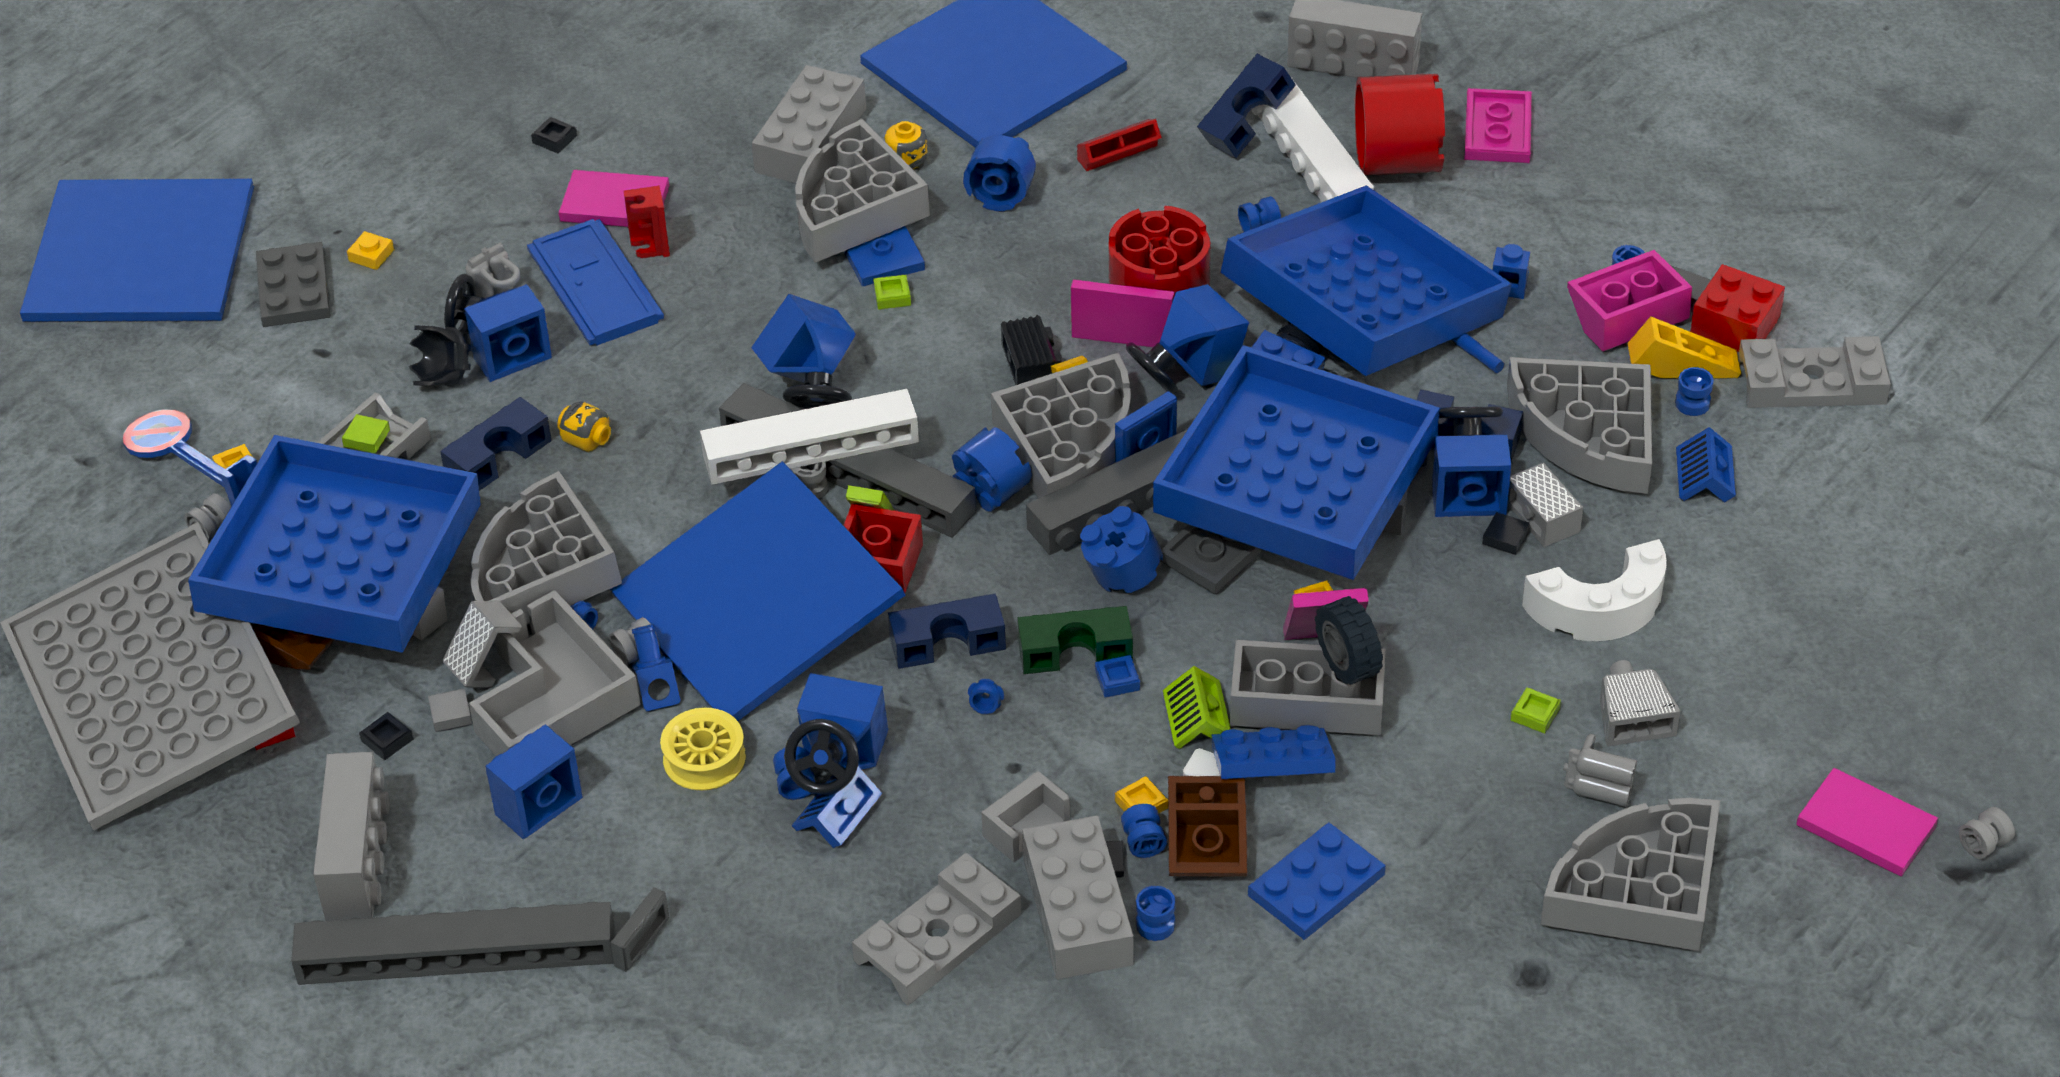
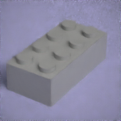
[1287,0,1422,78]
[752,65,866,183]
[1230,640,1386,735]
[314,752,390,921]
[1022,815,1133,980]

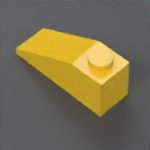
[1627,316,1741,378]

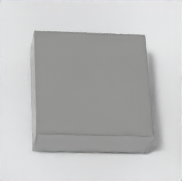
[428,688,472,732]

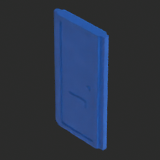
[527,219,664,346]

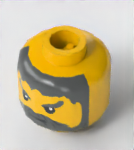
[884,121,927,169]
[557,401,611,452]

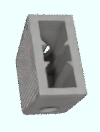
[1600,660,1680,746]

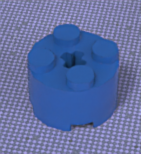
[963,135,1036,211]
[952,427,1032,512]
[1080,506,1163,593]

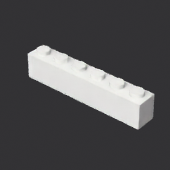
[1251,79,1374,202]
[700,389,919,485]

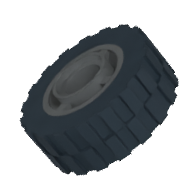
[1315,596,1383,685]

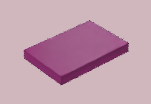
[1464,88,1532,163]
[559,170,670,227]
[1071,279,1174,347]
[1283,588,1369,640]
[1796,768,1938,877]

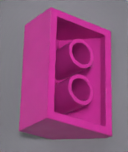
[1567,250,1692,351]

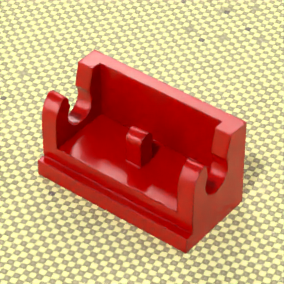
[623,185,670,258]

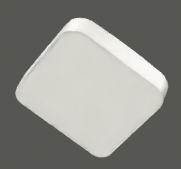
[1183,748,1220,776]

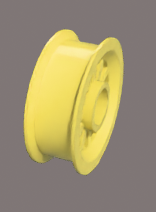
[660,708,746,790]

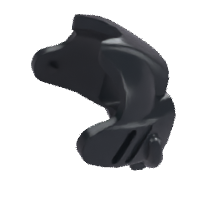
[409,325,471,386]

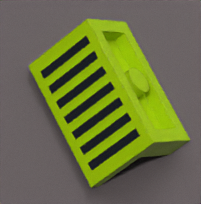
[1163,666,1231,749]

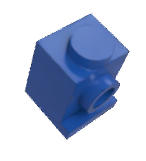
[1493,244,1530,299]

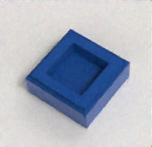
[1095,655,1140,698]

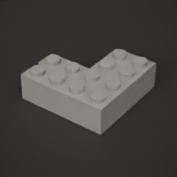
[469,590,640,756]

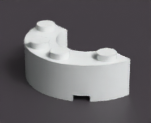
[1522,539,1666,641]

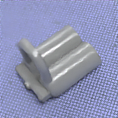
[466,243,520,298]
[1563,734,1637,807]

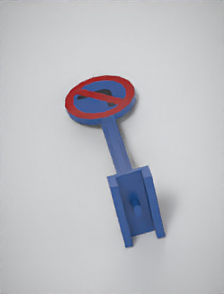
[123,410,257,507]

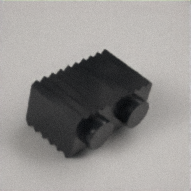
[1001,315,1062,385]

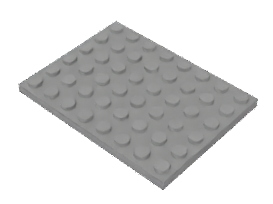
[0,522,300,830]

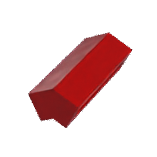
[1077,119,1162,171]

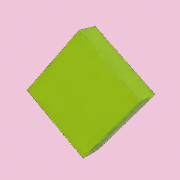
[873,275,911,310]
[342,414,390,454]
[1510,687,1561,734]

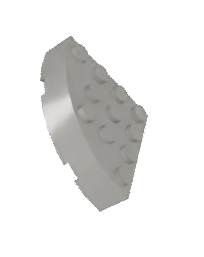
[795,119,930,263]
[991,352,1131,499]
[1507,357,1652,494]
[471,471,622,624]
[1541,798,1720,951]

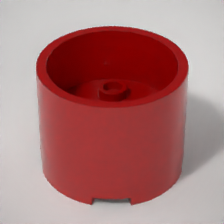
[1355,74,1445,175]
[1109,206,1211,296]

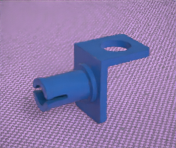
[631,624,680,711]

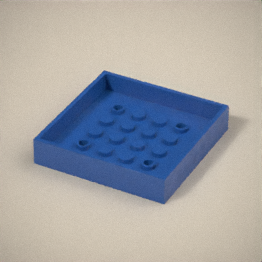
[1220,185,1512,376]
[1153,345,1440,580]
[188,435,481,653]

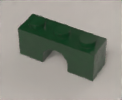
[1017,606,1133,675]

